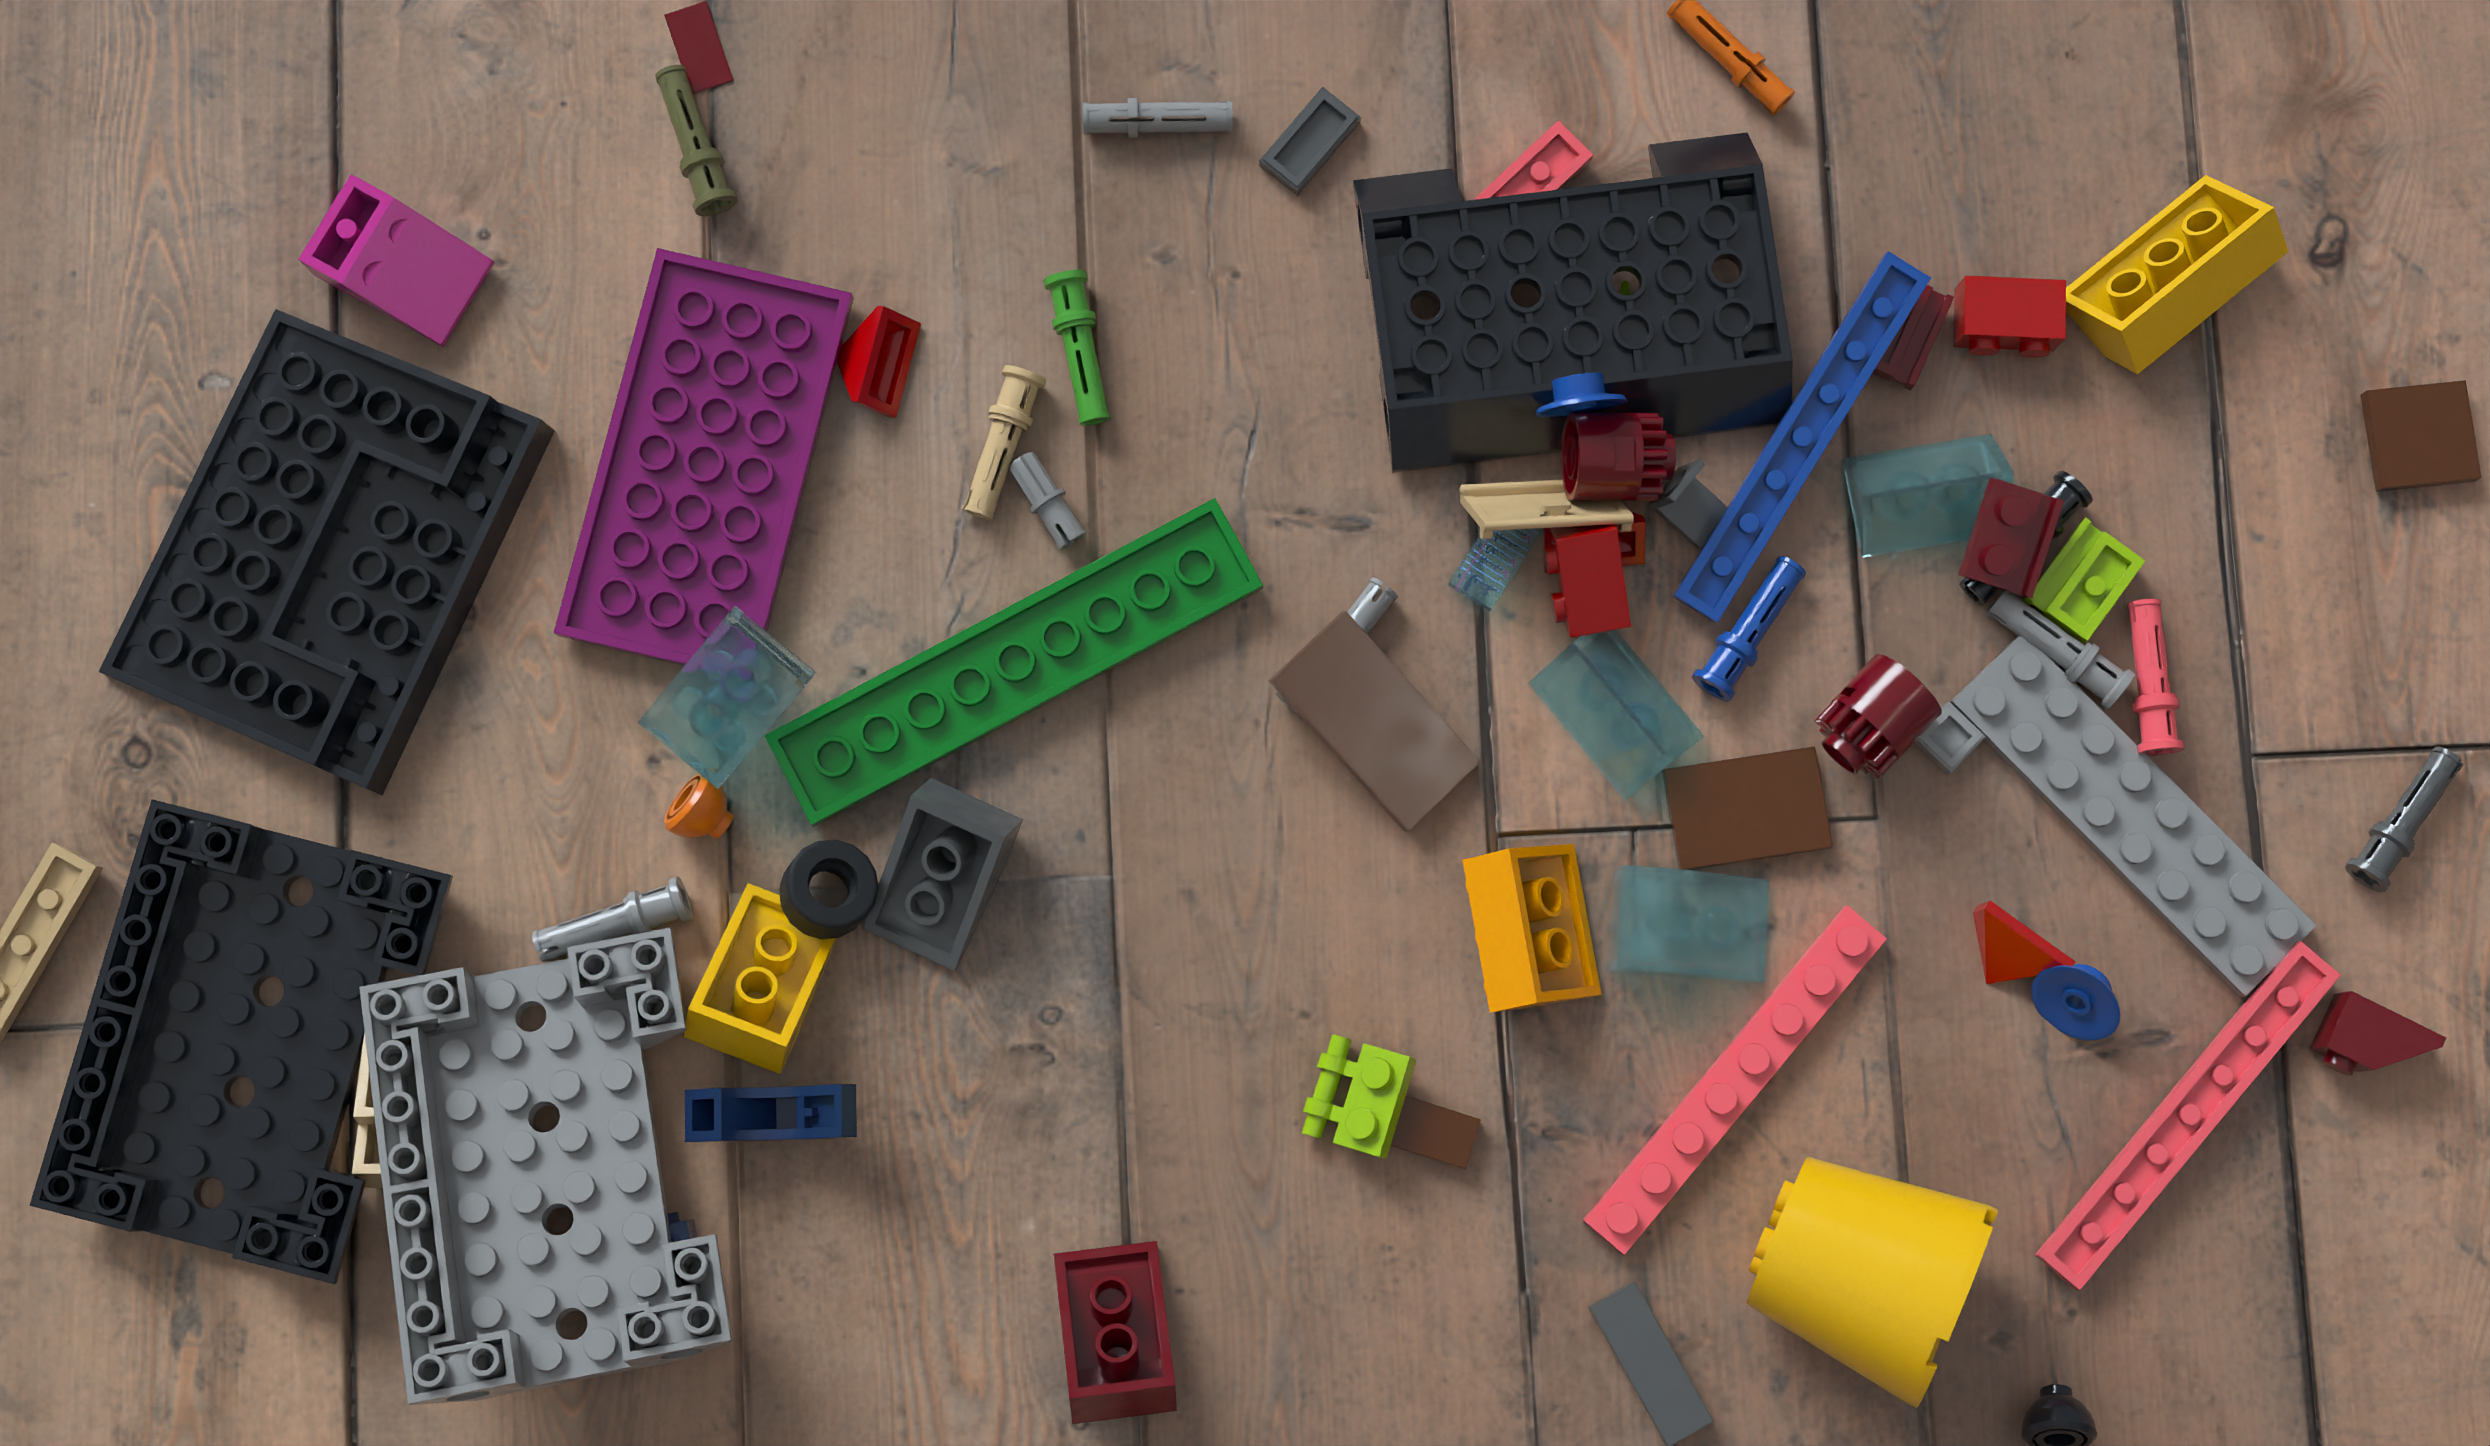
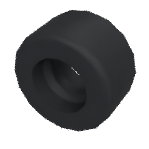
[779,839,879,940]

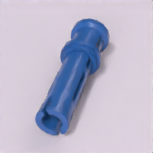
[1692,556,1806,702]

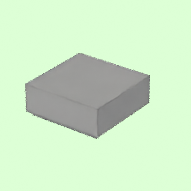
[1915,701,1986,775]

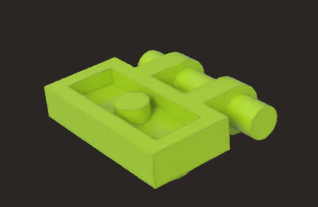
[1302,1034,1417,1159]

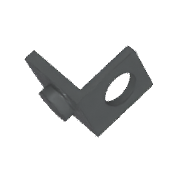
[1648,460,1727,549]

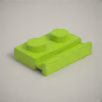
[2022,517,2146,644]

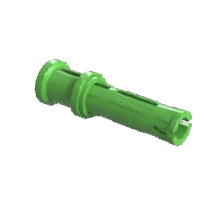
[1043,270,1111,426]

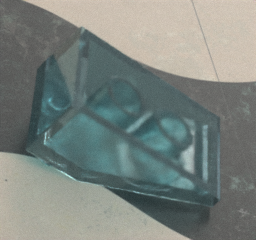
[1610,865,1769,983]

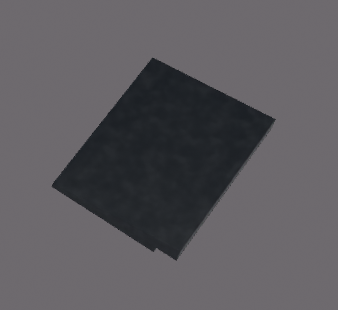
[99,309,555,796]

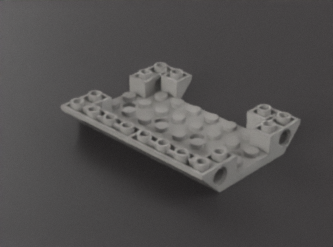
[359,928,732,1405]

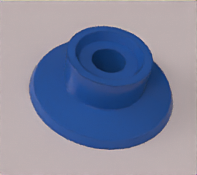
[1536,372,1627,417]
[2031,964,2121,1040]

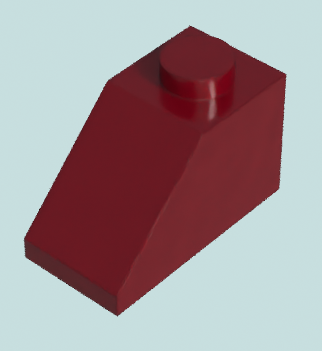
[2309,991,2447,1076]

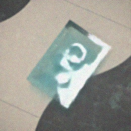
[637,606,817,789]

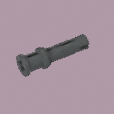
[2345,747,2464,892]

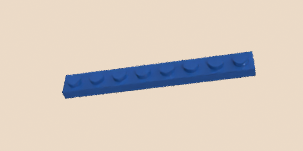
[1672,251,1931,623]

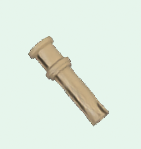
[962,365,1047,520]

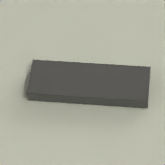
[1588,1281,1714,1446]

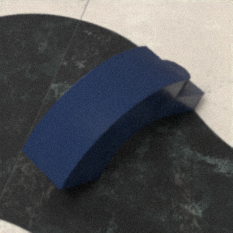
[685,1084,857,1142]

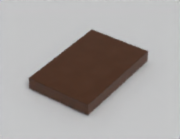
[1662,746,1833,871]

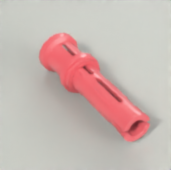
[2127,599,2185,756]

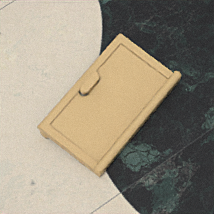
[1459,480,1634,539]

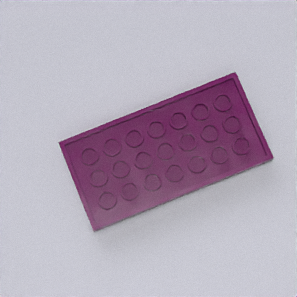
[554,248,854,682]

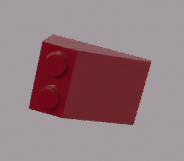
[1053,1241,1177,1424]

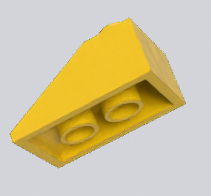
[684,883,837,1074]

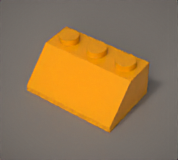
[1462,844,1602,1013]

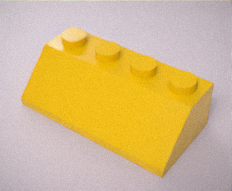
[2066,175,2289,375]

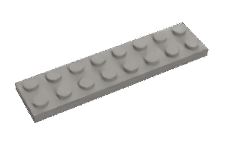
[1950,635,2317,998]

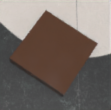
[2361,380,2481,492]

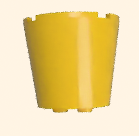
[1746,1157,1998,1408]

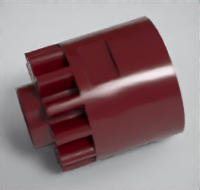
[1561,412,1676,501]
[1815,654,1942,779]

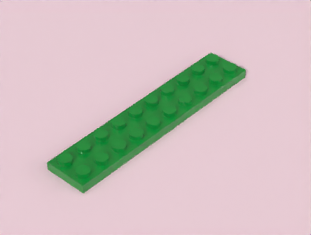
[764,498,1263,827]

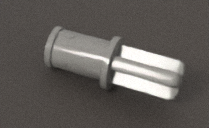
[1010,452,1087,550]

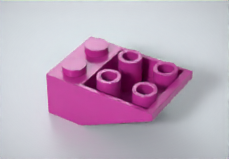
[298,174,495,347]

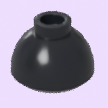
[2021,1384,2097,1446]

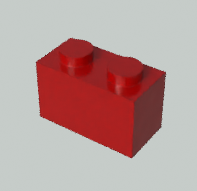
[1954,275,2066,358]
[1543,524,1631,638]

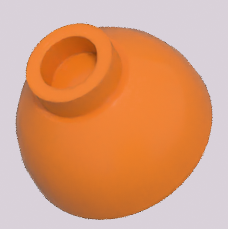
[664,771,734,839]

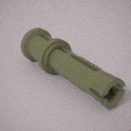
[655,65,738,216]

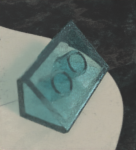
[1842,434,2013,558]
[1528,630,1704,801]

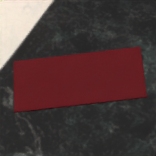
[664,1,733,94]

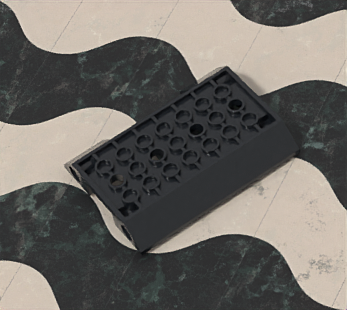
[1353,132,1793,473]
[29,799,453,1284]

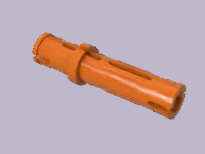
[1667,0,1795,116]

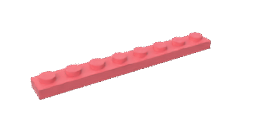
[1582,905,1887,1255]
[2035,941,2341,1290]

